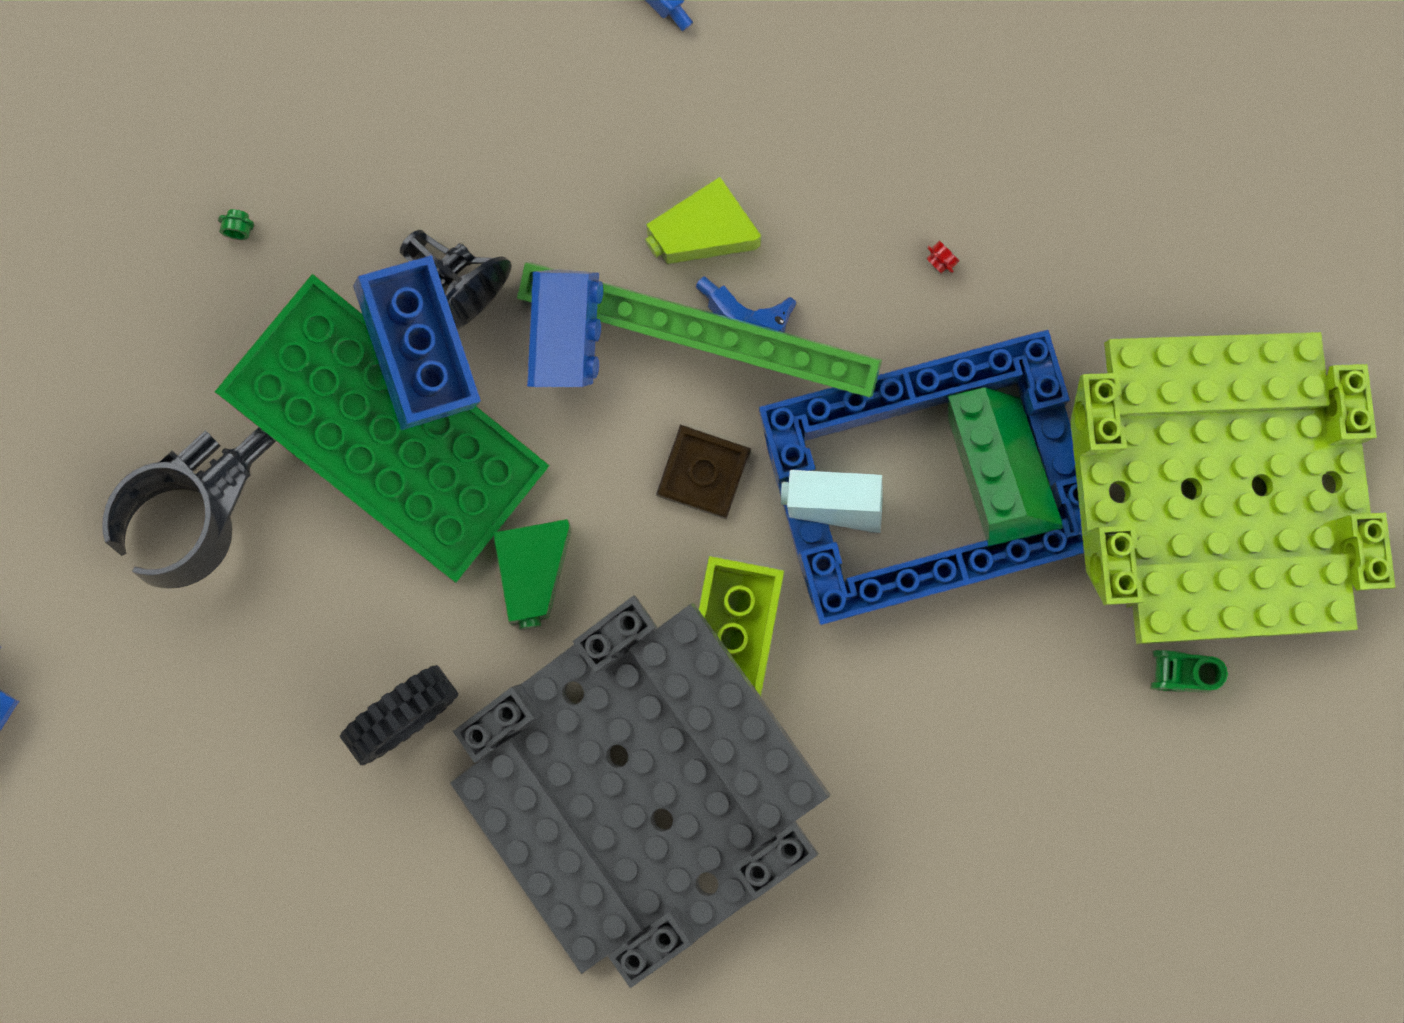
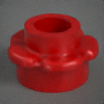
[926,240,960,274]

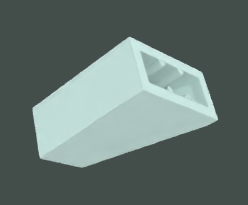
[781,470,883,533]

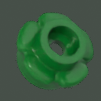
[218,209,255,240]

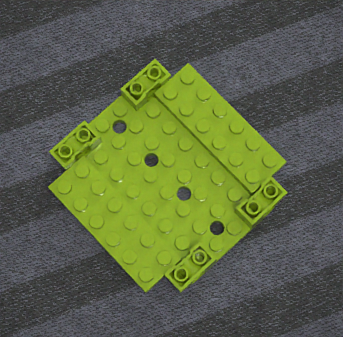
[1070,332,1396,644]

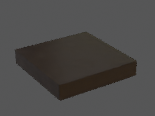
[656,424,751,520]

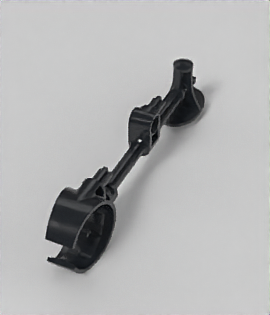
[102,230,512,589]

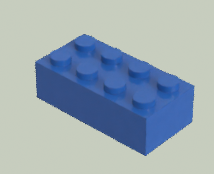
[353,255,481,430]

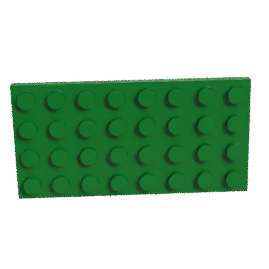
[214,273,550,583]

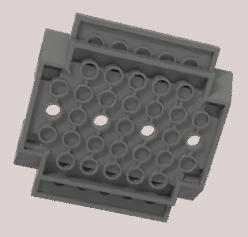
[450,595,831,988]

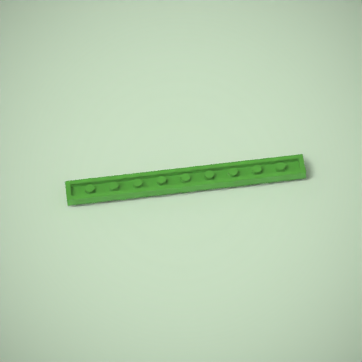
[517,262,882,397]

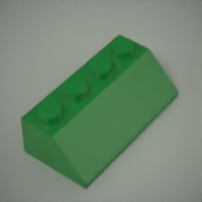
[948,387,1063,546]

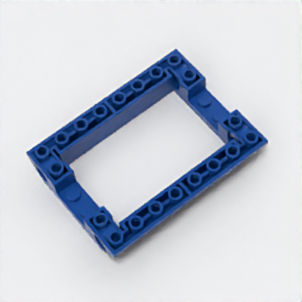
[759,330,1084,625]

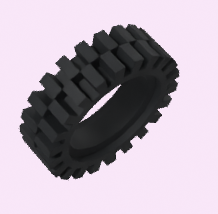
[339,665,459,766]

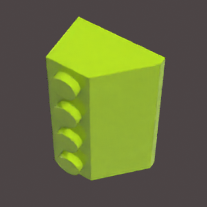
[698,556,784,696]

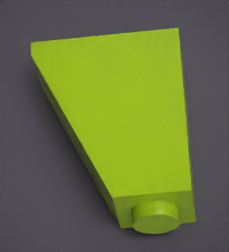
[645,177,761,264]

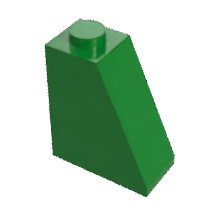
[493,519,572,630]

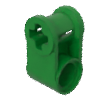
[1150,650,1228,693]

